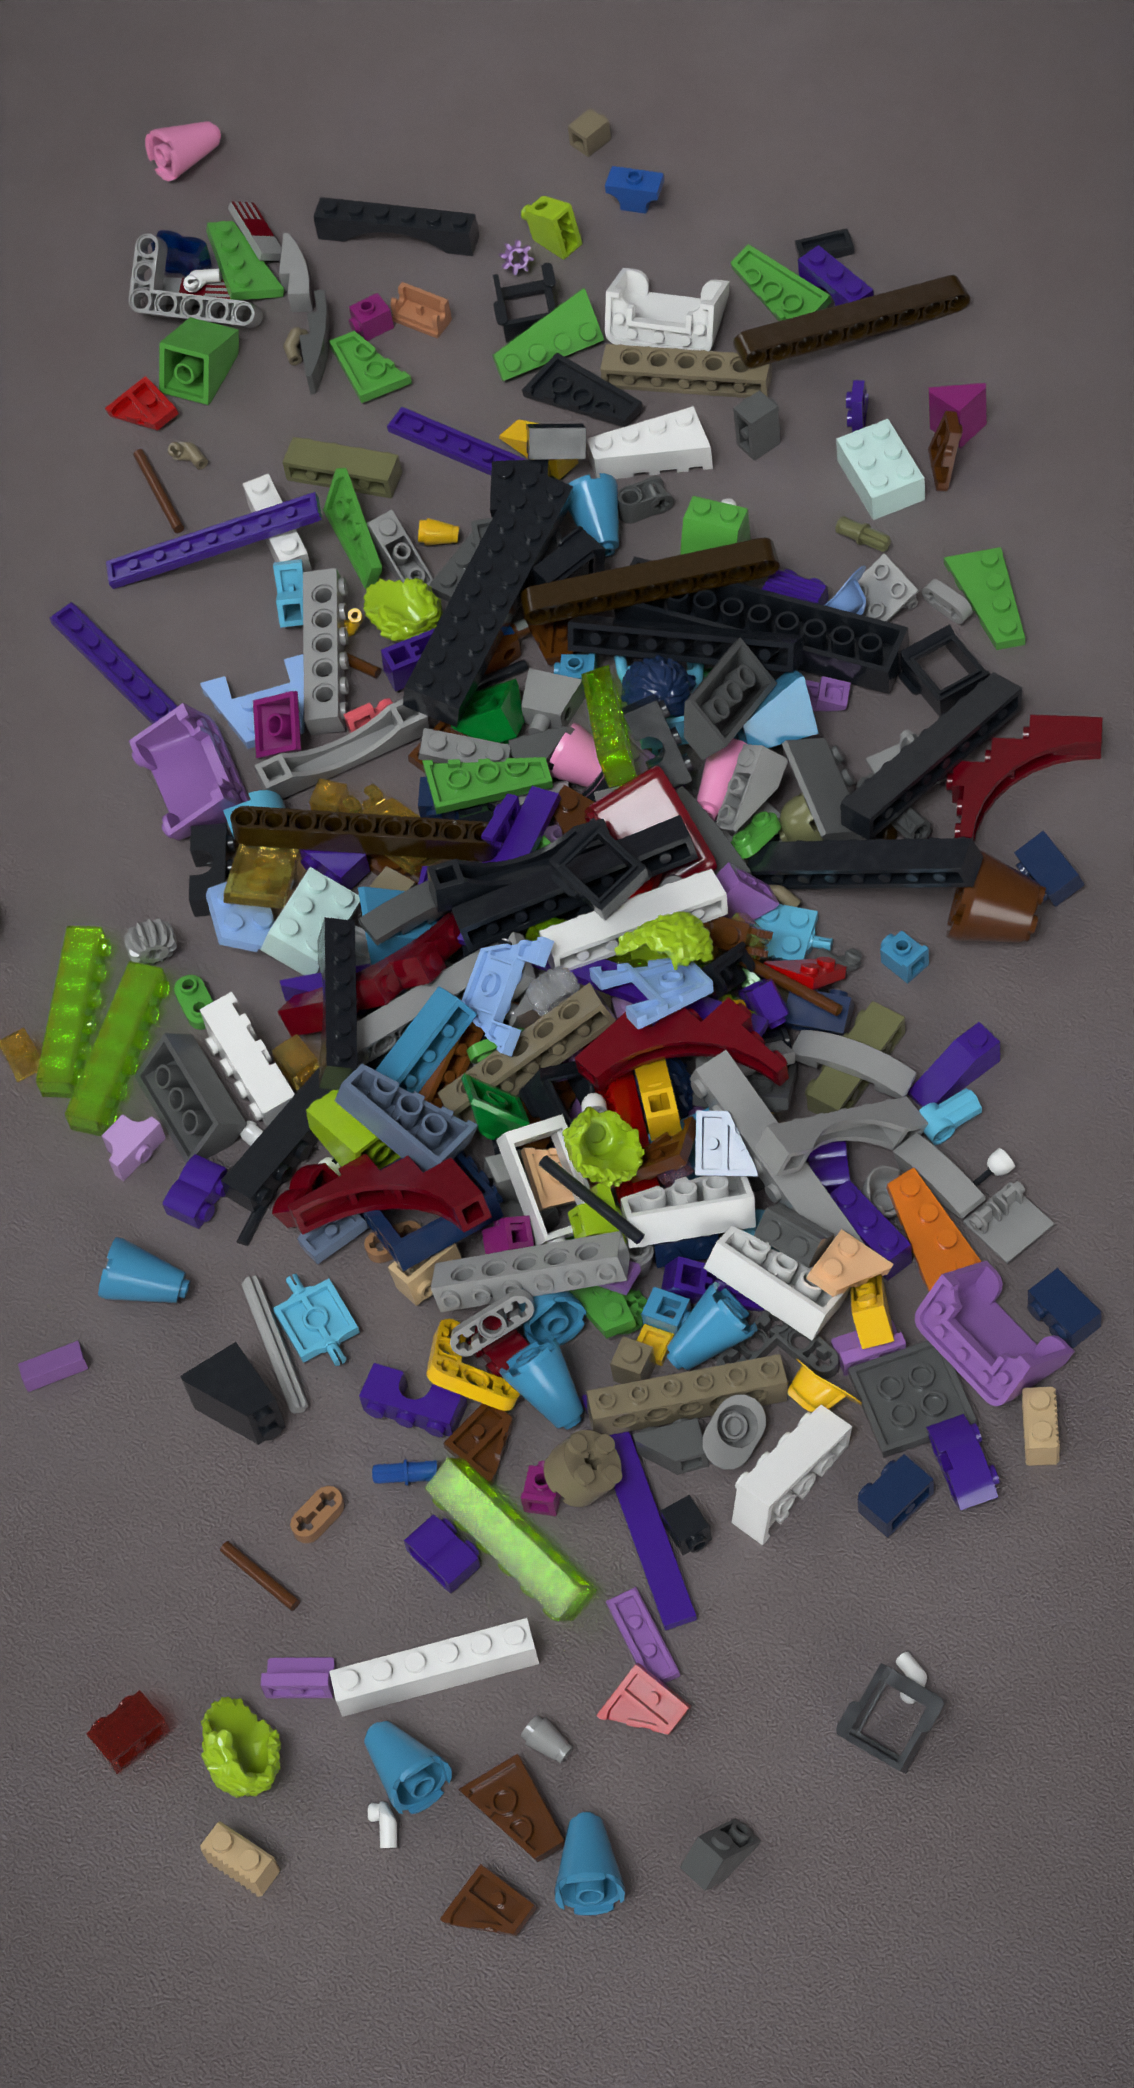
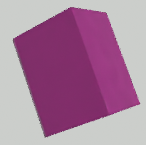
[928,383,987,449]
[253,691,301,759]

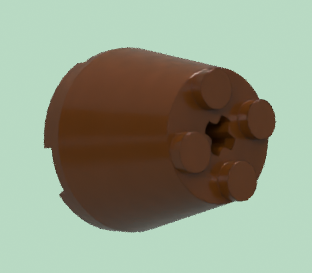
[946,850,1046,943]

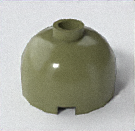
[778,793,824,842]

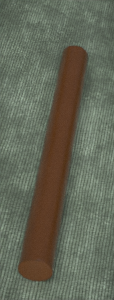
[133,449,184,533]
[739,957,843,1016]

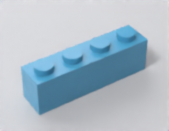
[376,986,477,1093]

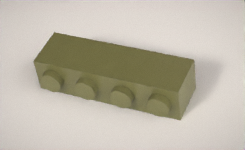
[282,437,402,499]
[805,1001,905,1114]

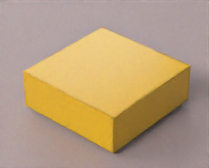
[636,1324,674,1366]

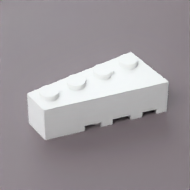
[586,406,713,479]
[199,992,295,1127]
[620,1176,756,1248]
[704,1226,851,1340]
[731,1405,852,1545]

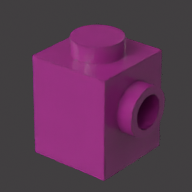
[348,293,394,341]

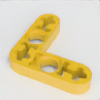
[426,1319,520,1411]

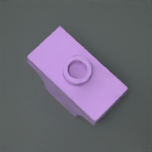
[102,1114,166,1181]

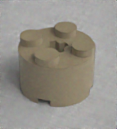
[544,1430,622,1507]

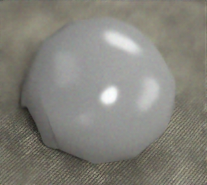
[862,1165,900,1218]

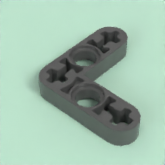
[717,1310,839,1379]

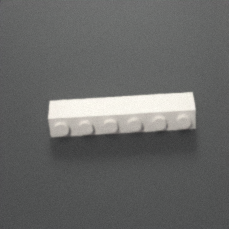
[539,869,728,977]
[329,1618,539,1717]

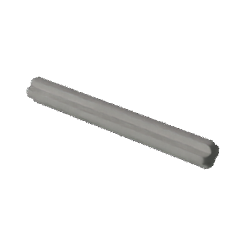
[241,1276,308,1414]

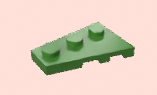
[329,331,412,403]

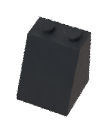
[180,1342,286,1445]

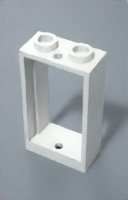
[496,1114,591,1246]

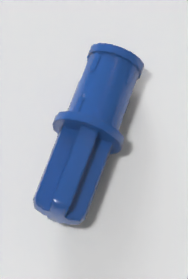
[372,1459,438,1486]

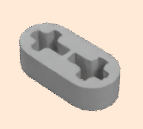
[922,579,973,624]

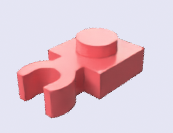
[343,698,393,733]

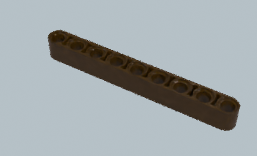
[733,275,970,368]
[520,538,780,625]
[230,806,498,862]

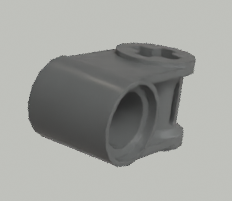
[617,476,674,524]

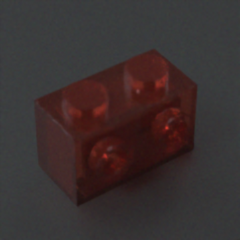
[86,1690,170,1774]

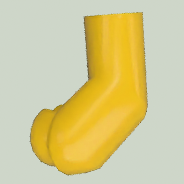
[344,608,364,636]

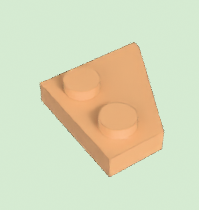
[806,1229,894,1297]

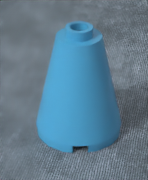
[568,473,619,557]
[98,1237,190,1303]
[667,1282,758,1370]
[518,1291,586,1346]
[500,1335,584,1430]
[364,1721,452,1814]
[554,1812,625,1915]

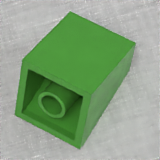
[159,317,239,405]
[680,496,751,555]

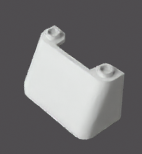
[605,268,730,351]

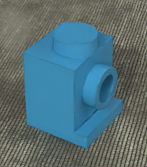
[554,653,598,692]
[880,930,929,984]
[641,1287,692,1335]

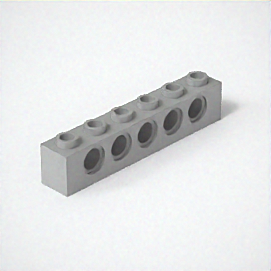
[303,568,349,735]
[431,1231,630,1312]

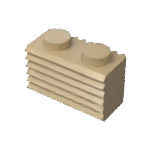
[1022,1387,1060,1466]
[200,1821,280,1897]

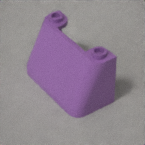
[129,703,249,841]
[915,1260,1075,1406]

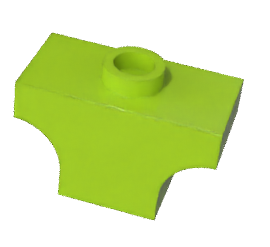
[567,1183,627,1243]

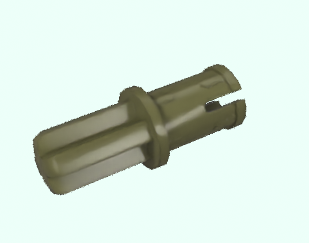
[835,516,891,552]

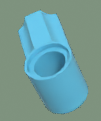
[919,1088,982,1145]

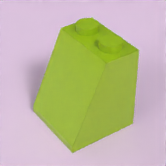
[306,1090,401,1169]

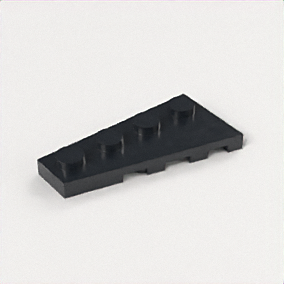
[522,353,643,427]

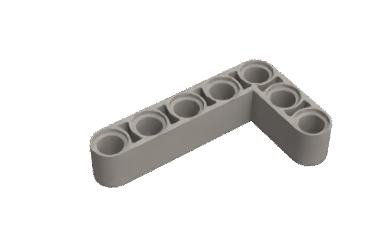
[129,233,263,329]

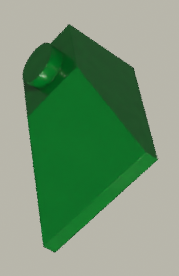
[451,678,524,744]
[461,1073,530,1140]

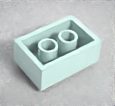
[836,419,925,520]
[260,867,360,976]

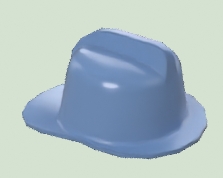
[824,565,866,615]

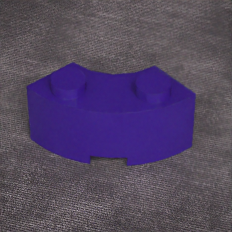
[926,1414,1000,1510]

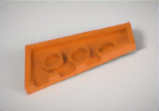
[886,1167,982,1292]

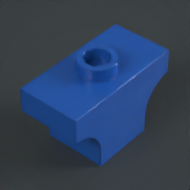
[605,166,665,214]

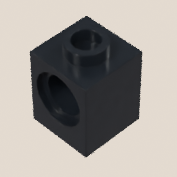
[660,1495,712,1555]

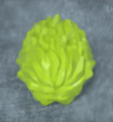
[363,578,443,643]
[614,911,714,970]
[562,1106,645,1187]
[201,1697,281,1798]

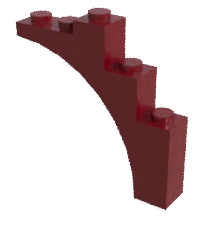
[946,714,1103,843]
[277,913,462,1037]
[574,997,789,1091]
[287,1154,492,1235]

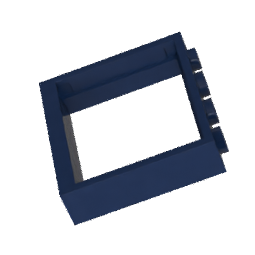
[359,1150,504,1271]

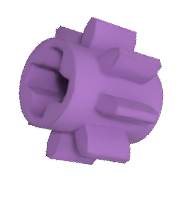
[499,239,534,275]

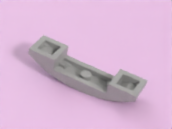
[792,1030,916,1098]

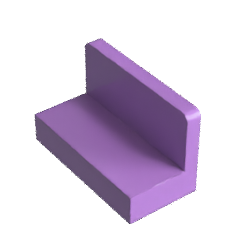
[831,1320,906,1376]
[261,1657,335,1698]

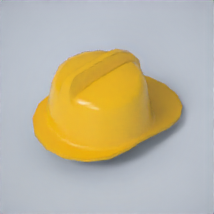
[787,1359,862,1412]

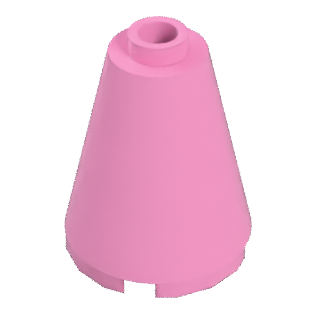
[145,121,221,182]
[549,723,623,787]
[697,738,746,821]

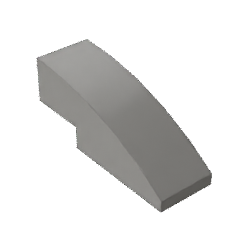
[279,233,313,312]
[893,1133,986,1219]

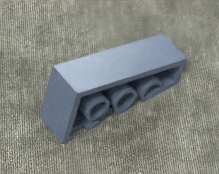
[335,1064,478,1172]

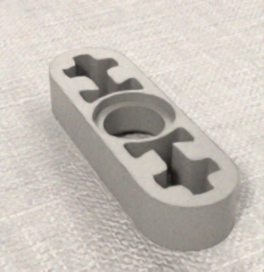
[450,1290,534,1356]

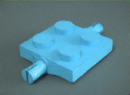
[749,904,833,960]
[273,1274,360,1366]

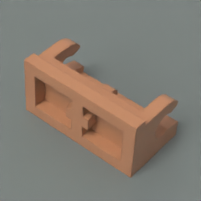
[391,282,452,339]

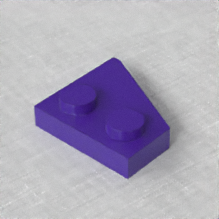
[846,380,869,432]
[481,793,521,852]

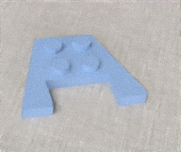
[200,654,305,749]
[206,861,294,952]
[461,937,554,1057]
[589,958,714,1029]

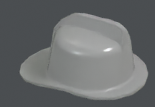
[702,1395,766,1470]

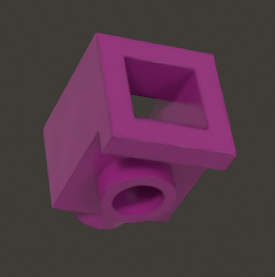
[482,1215,534,1254]
[521,1461,561,1516]

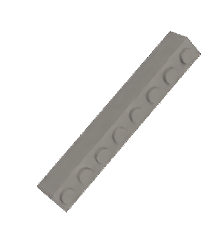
[690,1050,864,1244]

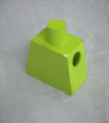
[521,196,582,260]

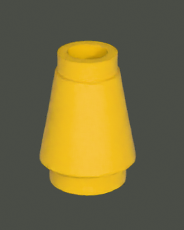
[418,517,459,546]

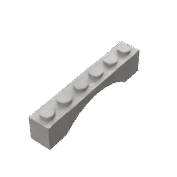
[254,699,429,799]
[755,1096,928,1176]

